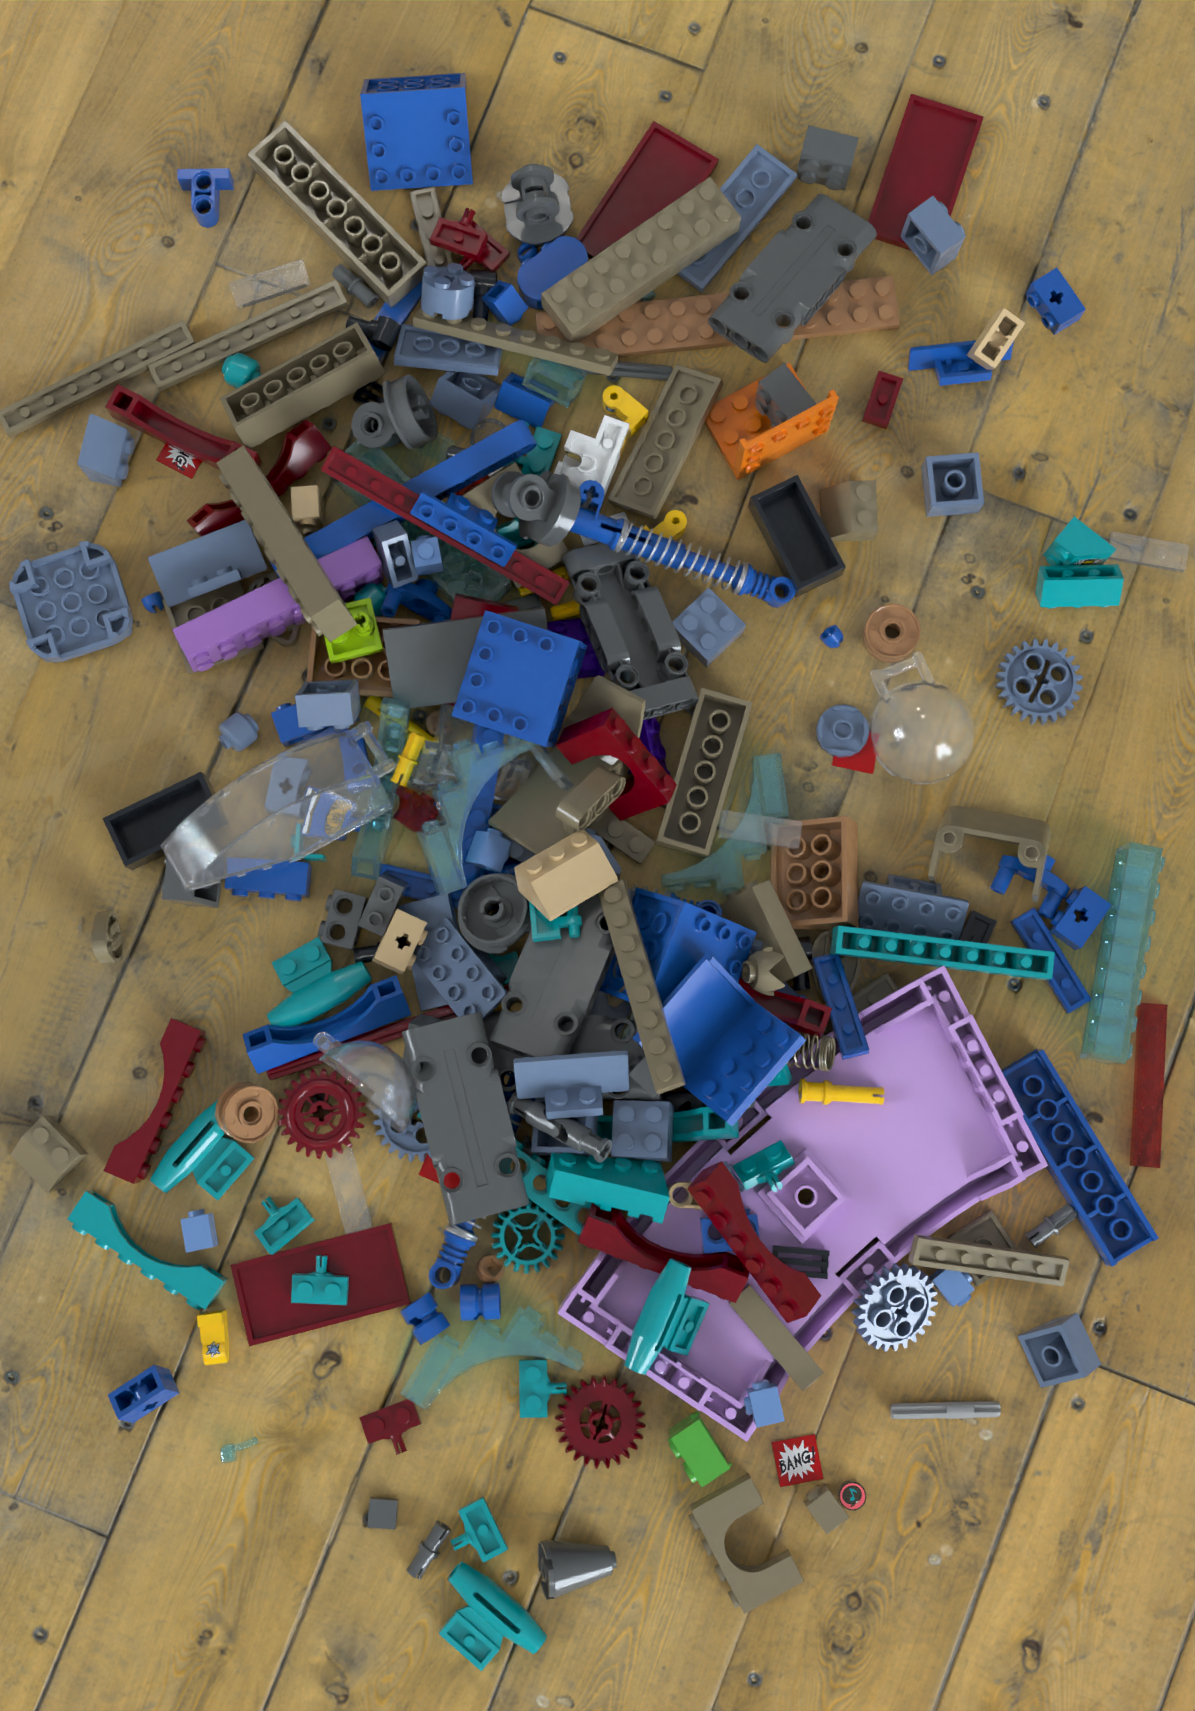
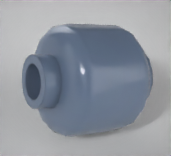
[218,712,259,752]

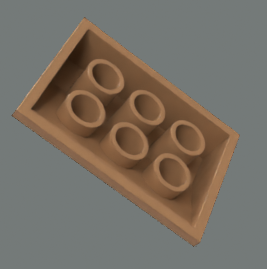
[307,617,421,698]
[771,816,859,930]

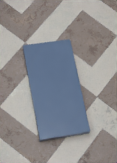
[394,324,503,376]
[399,893,459,1011]

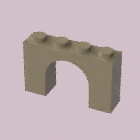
[460,462,569,588]
[688,1473,804,1614]

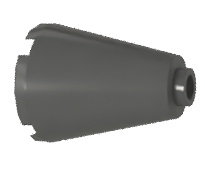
[538,1540,617,1600]

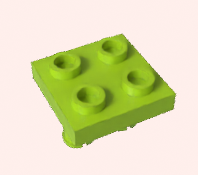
[324,598,384,664]

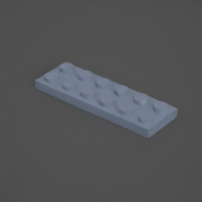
[677,144,797,293]

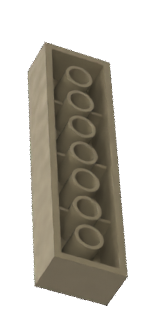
[247,120,427,308]
[541,177,741,342]
[216,446,357,642]

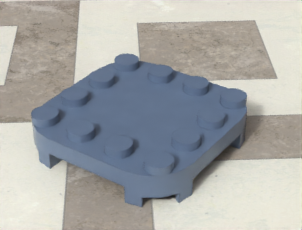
[9,541,133,663]

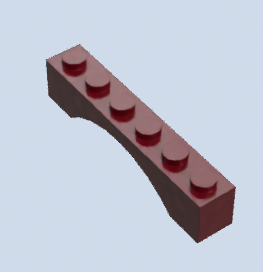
[105,384,262,471]
[186,419,332,537]
[738,978,832,1038]
[103,1018,207,1184]
[687,1161,821,1323]
[578,1203,749,1303]

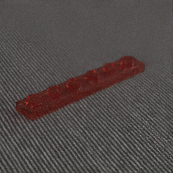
[1130,1003,1168,1168]

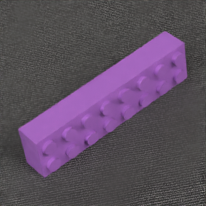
[172,536,384,672]

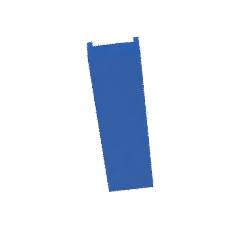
[1001,1049,1159,1267]

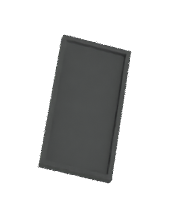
[383,607,548,710]

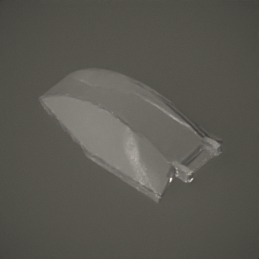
[160,721,396,892]

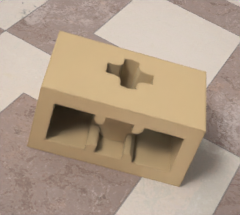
[967,308,1025,370]
[291,485,326,536]
[372,909,428,974]

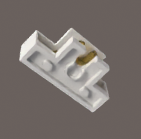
[554,415,629,513]

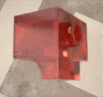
[392,785,441,838]

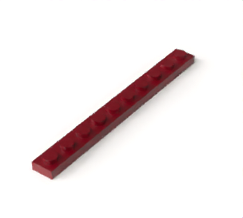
[321,446,570,605]

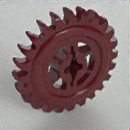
[277,1068,367,1159]
[555,1375,646,1469]

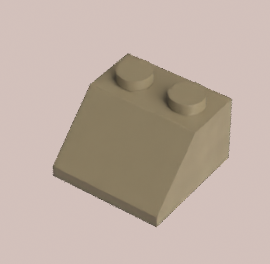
[820,480,878,541]
[10,1116,89,1194]

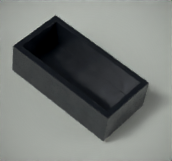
[748,475,846,598]
[103,772,229,871]

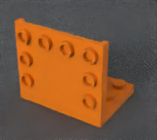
[704,363,839,480]

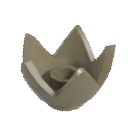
[742,947,785,996]

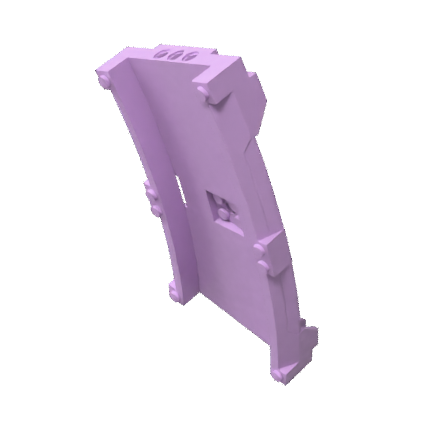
[558,966,1048,1442]

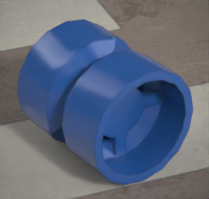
[460,1283,501,1321]
[400,1292,450,1345]

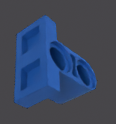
[177,168,234,228]

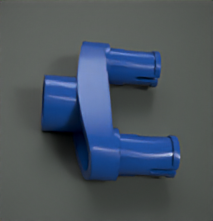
[380,579,452,622]
[990,855,1070,919]

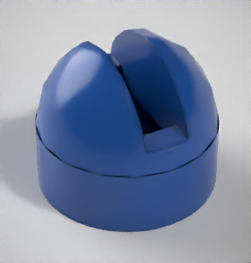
[517,243,538,264]
[141,591,164,613]
[820,625,843,648]

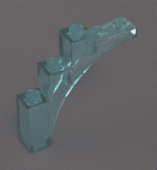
[351,697,410,880]
[416,736,536,896]
[660,753,789,896]
[400,1306,585,1410]

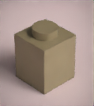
[803,1484,849,1534]

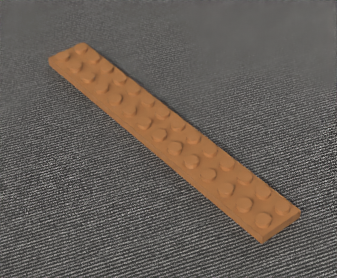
[535,276,900,366]

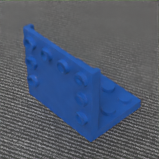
[360,73,473,191]
[452,610,588,748]
[599,887,757,1003]
[632,952,806,1126]

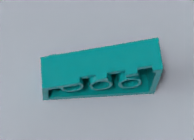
[545,1153,670,1224]

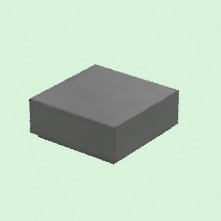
[367,1497,398,1530]

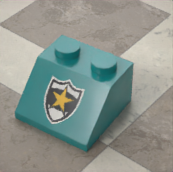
[1043,516,1116,566]

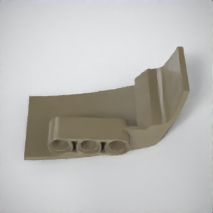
[488,675,646,854]

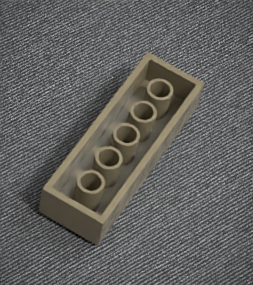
[220,322,386,449]
[656,687,753,860]

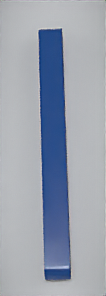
[270,420,537,578]

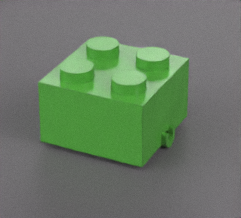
[667,1411,732,1487]

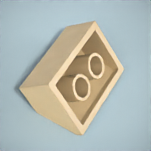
[514,830,618,921]

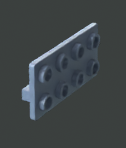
[148,520,267,607]
[858,874,969,940]
[413,918,508,1021]
[513,1050,629,1119]

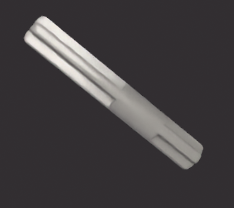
[890,1401,1001,1419]

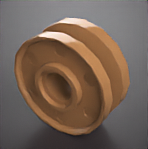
[863,603,921,663]
[215,1082,278,1143]

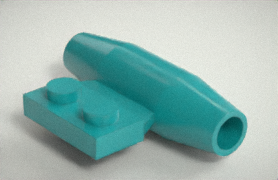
[267,937,373,1026]
[150,1100,255,1201]
[625,1258,710,1375]
[439,1561,547,1671]

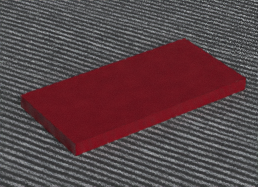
[868,94,984,251]
[576,121,719,259]
[230,1222,411,1347]

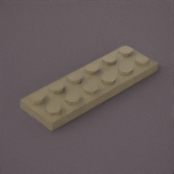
[608,364,723,520]

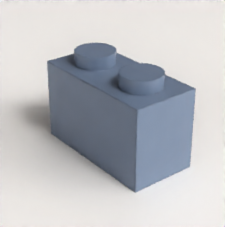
[372,520,419,588]

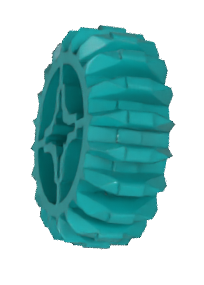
[491,1198,565,1274]

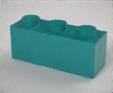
[1035,564,1124,609]

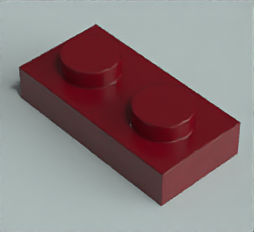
[862,371,903,429]

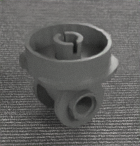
[501,164,574,247]
[352,375,438,449]
[491,471,581,547]
[458,873,531,954]

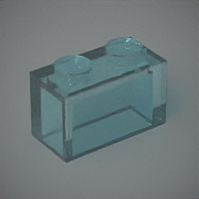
[522,357,587,408]

